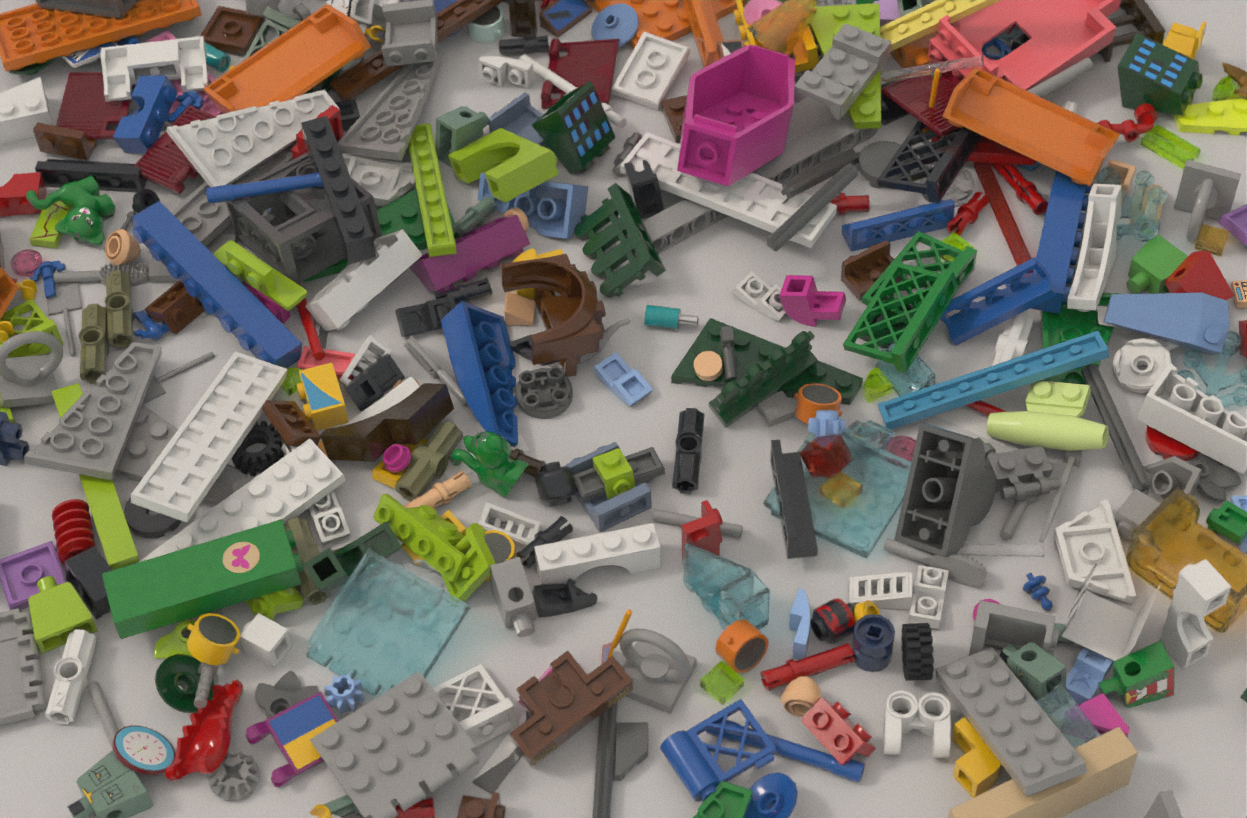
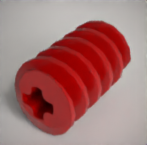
[51,499,96,565]

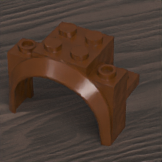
[502,254,606,377]

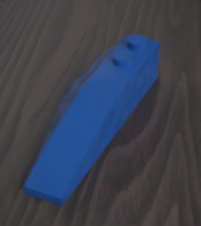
[441,301,518,447]

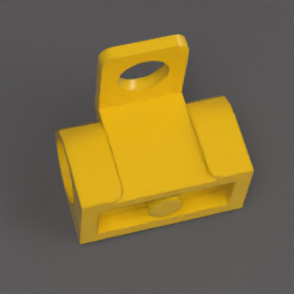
[1162,21,1207,60]

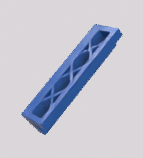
[841,199,955,252]
[940,257,1056,346]

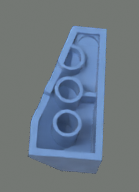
[478,173,589,239]
[1103,293,1229,355]

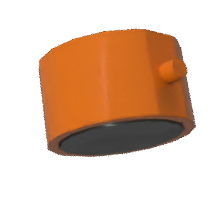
[794,383,843,424]
[715,619,769,673]

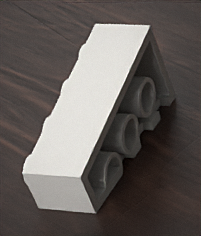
[0,77,53,146]
[305,229,422,332]
[1136,363,1247,474]

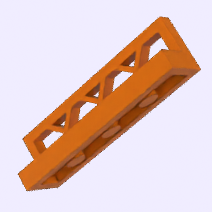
[682,0,724,67]

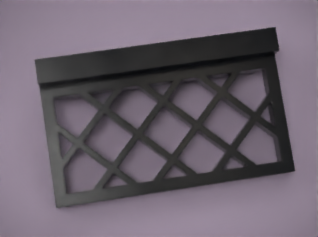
[877,120,981,204]

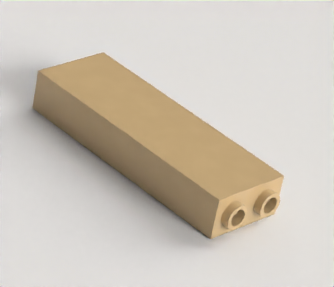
[948,727,1138,818]

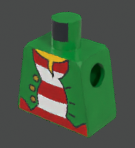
[1098,641,1175,708]

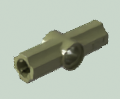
[104,270,135,349]
[78,304,109,384]
[395,421,463,502]
[284,517,331,605]

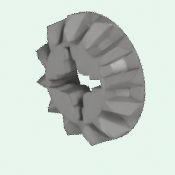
[208,751,260,800]

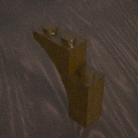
[320,383,454,462]

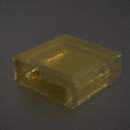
[1194,224,1229,257]
[820,471,863,508]

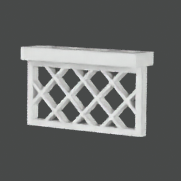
[433,664,519,747]

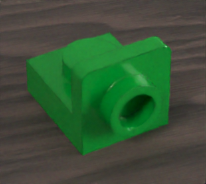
[1206,500,1247,545]

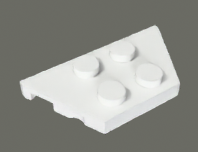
[342,153,415,206]
[1054,499,1137,603]

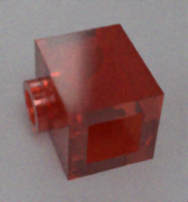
[799,434,854,478]

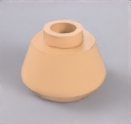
[105,229,141,266]
[780,677,822,717]

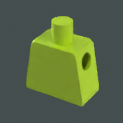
[28,576,98,654]

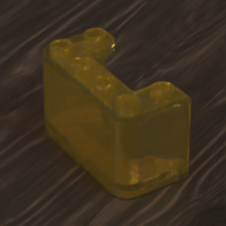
[1126,488,1247,633]

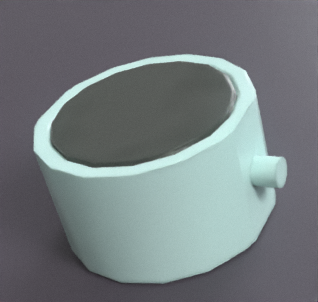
[468,5,505,43]

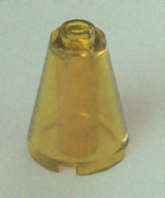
[747,0,818,55]

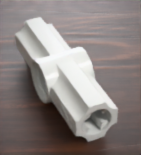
[992,311,1034,366]
[45,629,97,725]

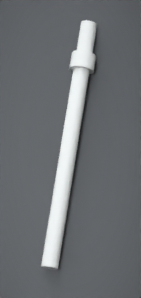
[519,54,626,128]

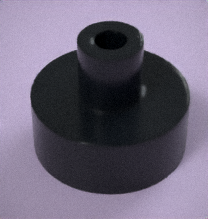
[132,189,160,213]

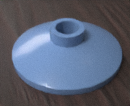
[592,3,639,48]

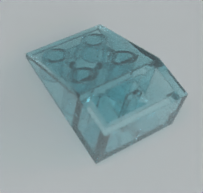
[683,543,770,630]

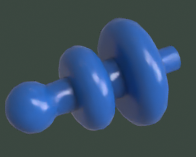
[1022,573,1053,611]

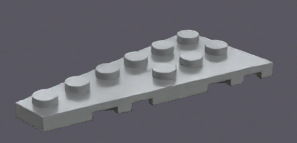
[337,56,440,161]

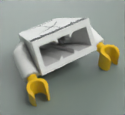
[326,0,386,43]

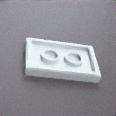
[612,32,690,111]

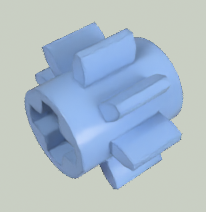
[808,410,845,442]
[324,673,365,715]

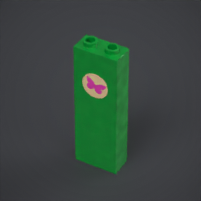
[102,519,304,639]

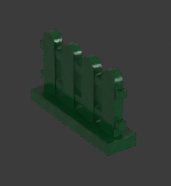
[574,183,666,298]
[708,331,818,428]

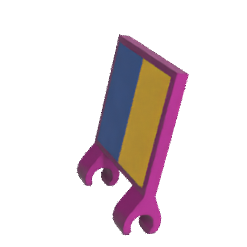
[245,691,339,788]

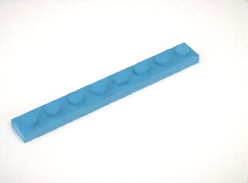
[877,331,1109,431]

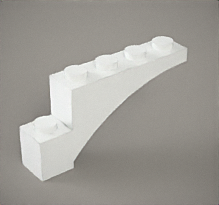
[1067,184,1121,312]

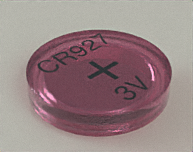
[11,249,43,276]
[886,435,916,466]

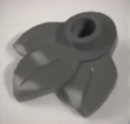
[1188,455,1241,502]
[255,671,319,719]

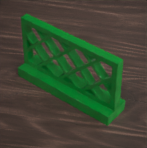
[862,231,977,324]
[843,262,958,373]

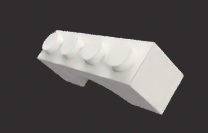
[534,523,661,585]
[1160,559,1231,669]

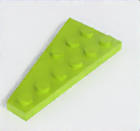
[803,3,881,129]

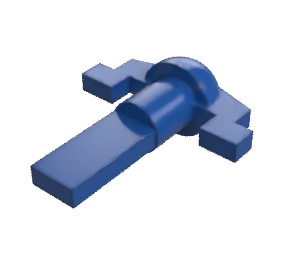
[167,91,204,123]
[30,260,66,299]
[134,310,170,340]

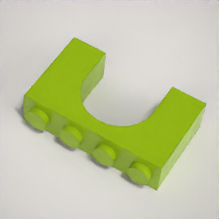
[448,128,559,203]

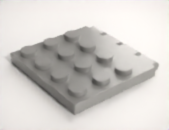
[0,608,46,726]
[310,671,479,818]

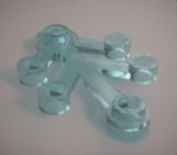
[1096,167,1167,242]
[1178,330,1247,408]

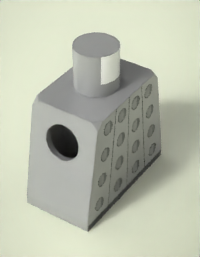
[490,557,535,637]

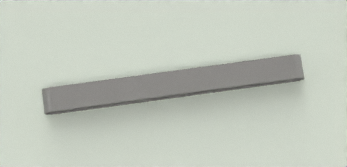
[643,112,879,254]

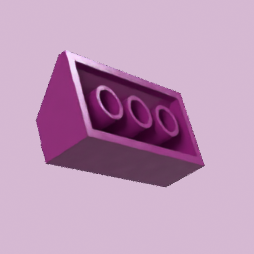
[409,214,530,293]

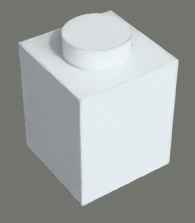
[240,613,293,668]

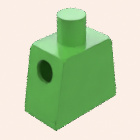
[1126,233,1188,294]

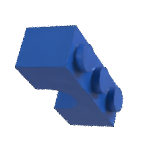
[113,75,178,154]

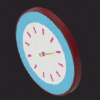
[112,725,175,775]

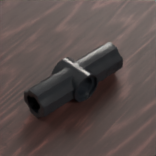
[672,408,705,494]

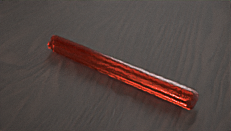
[973,162,1033,273]

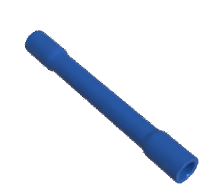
[206,173,323,204]
[706,715,865,782]

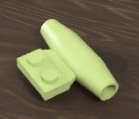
[987,380,1109,451]

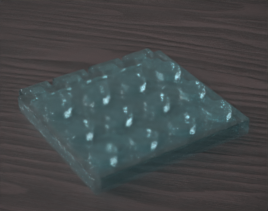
[763,432,911,559]
[307,549,470,696]

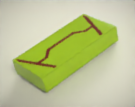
[29,202,73,248]

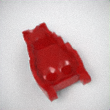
[165,680,243,781]

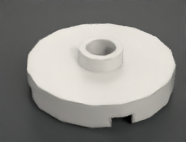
[1113,338,1172,393]

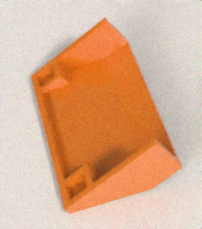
[203,4,371,114]
[942,67,1120,186]

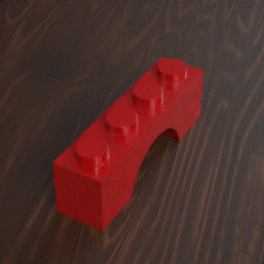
[0,172,47,217]

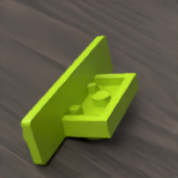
[213,240,307,311]
[373,494,466,582]

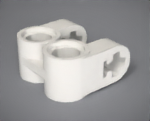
[883,690,951,758]

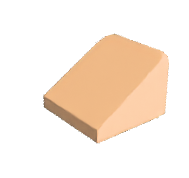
[504,292,535,326]

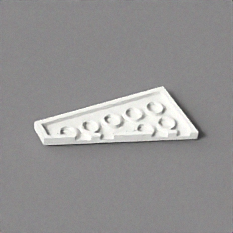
[166,90,339,187]

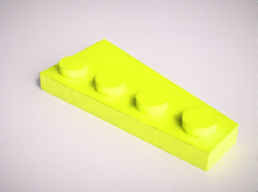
[1172,98,1247,135]

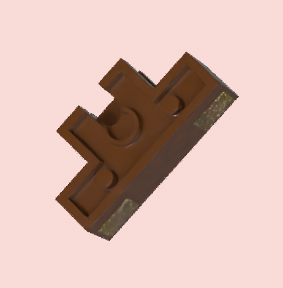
[510,651,633,767]

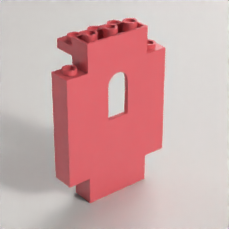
[928,0,1121,91]

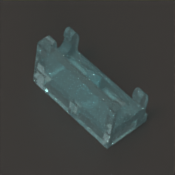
[875,343,936,397]
[1037,683,1101,748]

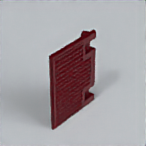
[541,38,619,109]
[881,58,961,137]
[56,72,136,139]
[133,106,216,194]

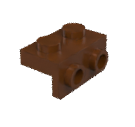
[33,122,97,161]
[841,240,902,301]

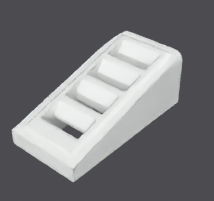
[339,335,393,386]
[478,502,542,548]
[849,572,912,610]

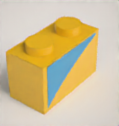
[296,362,349,431]

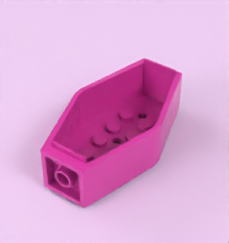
[677,44,795,186]

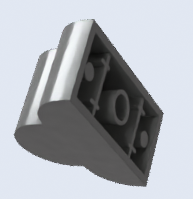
[894,423,996,558]

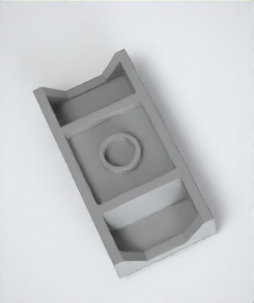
[794,23,891,121]

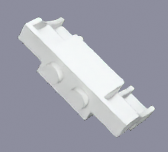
[101,36,209,102]

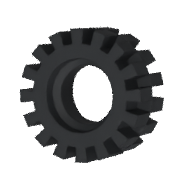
[232,421,284,476]
[901,623,934,681]

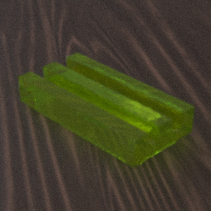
[1141,124,1201,170]

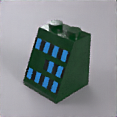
[1117,34,1203,115]
[532,81,616,175]

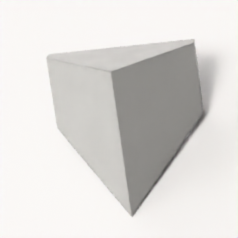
[1143,456,1202,523]

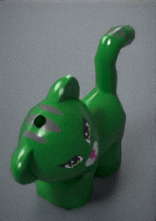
[26,175,115,246]
[450,431,529,498]

